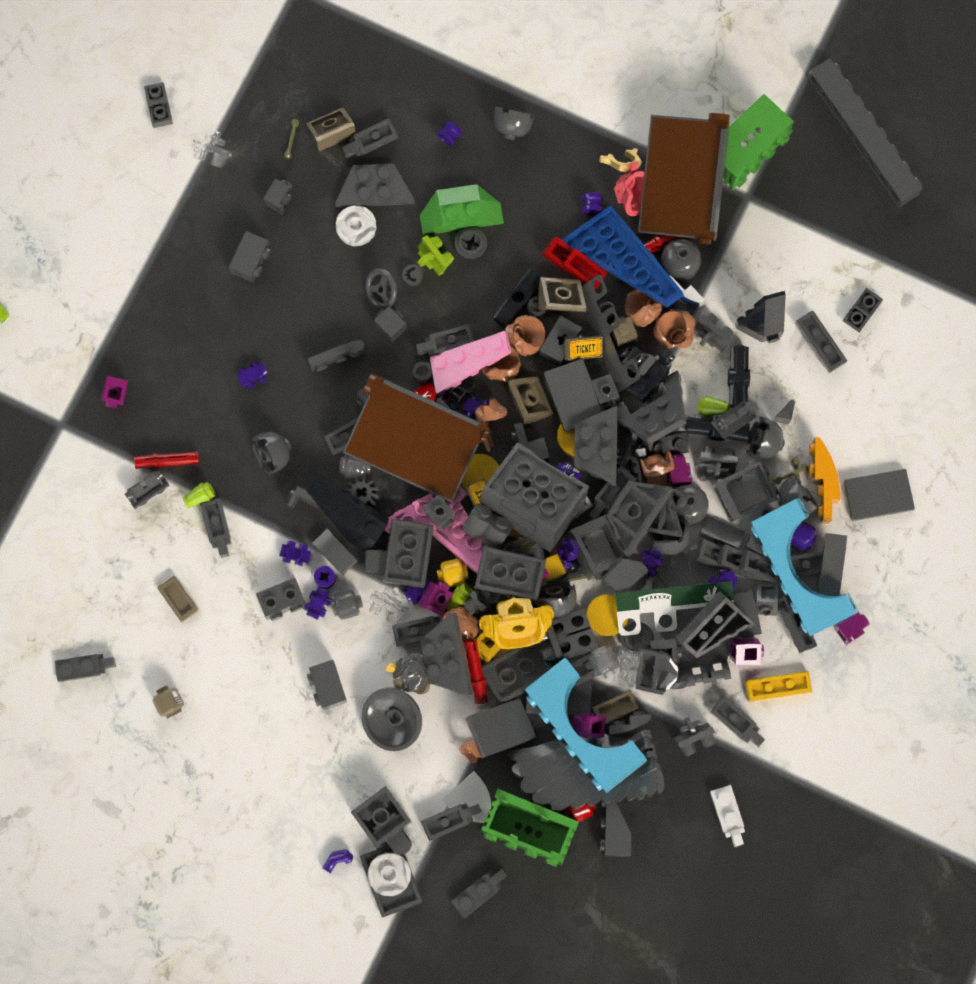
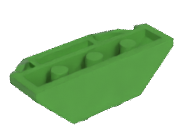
[420,184,504,236]

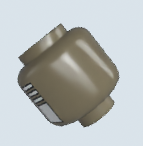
[152,685,184,719]

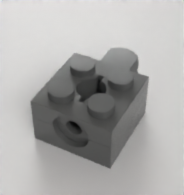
[351,786,412,855]

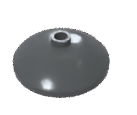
[361,687,422,751]

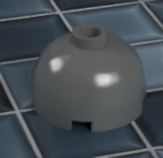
[493,106,535,140]
[660,239,701,281]
[746,417,785,460]
[252,431,291,475]
[778,474,818,514]
[673,484,709,527]
[648,516,691,555]
[535,580,577,619]

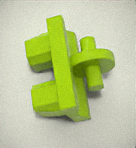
[417,235,454,276]

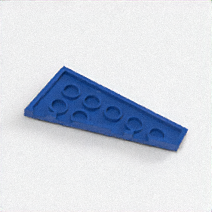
[562,205,684,307]

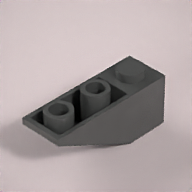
[600,797,632,857]

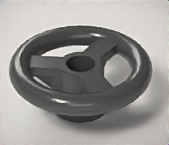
[365,268,397,309]

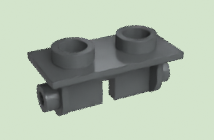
[711,401,757,439]
[125,470,170,509]

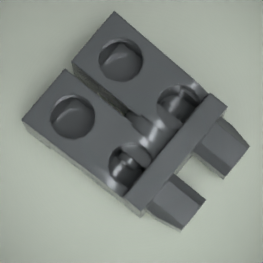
[538,609,598,663]

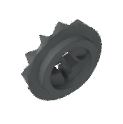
[454,227,487,260]
[620,622,654,656]

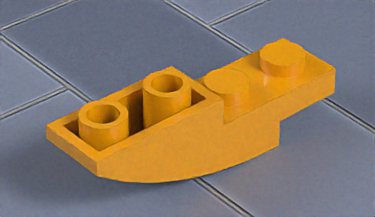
[809,437,841,524]

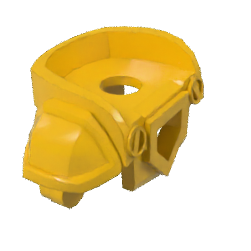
[479,597,554,649]

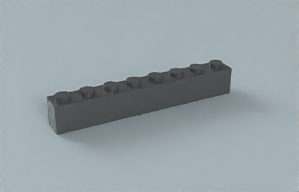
[807,58,922,208]

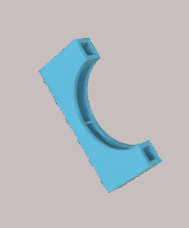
[751,498,859,636]
[525,658,647,793]

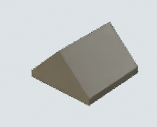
[306,108,356,151]
[538,277,587,312]
[508,376,553,426]

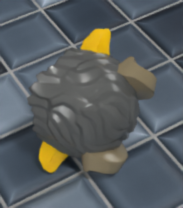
[386,652,430,694]

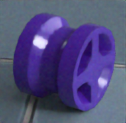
[436,120,462,146]
[581,193,602,215]
[314,566,336,589]

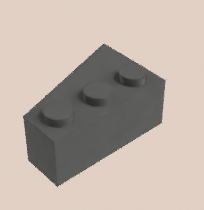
[676,591,756,658]

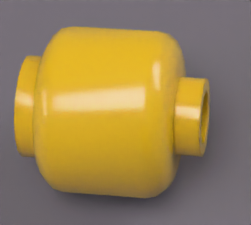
[437,559,469,588]

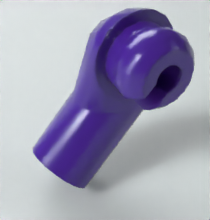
[322,849,353,874]

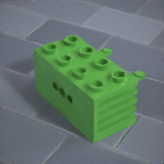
[723,94,794,190]
[481,789,579,867]

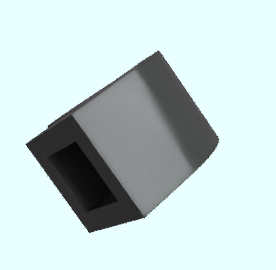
[511,423,550,462]

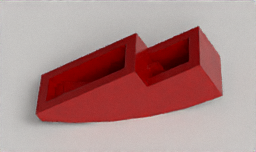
[541,237,607,290]

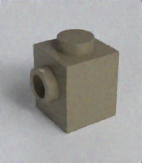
[610,317,637,349]

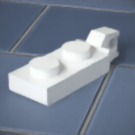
[710,785,745,847]

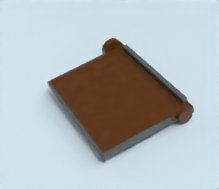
[638,113,730,244]
[343,373,489,503]

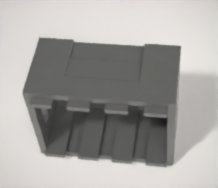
[480,442,589,552]

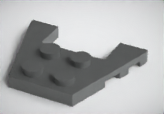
[611,370,686,444]

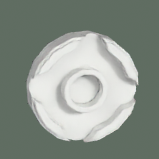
[336,205,377,246]
[368,852,411,896]

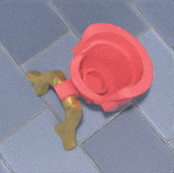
[599,148,644,216]

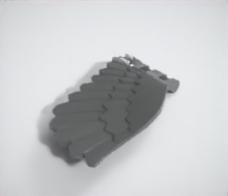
[652,541,732,690]
[508,730,665,812]

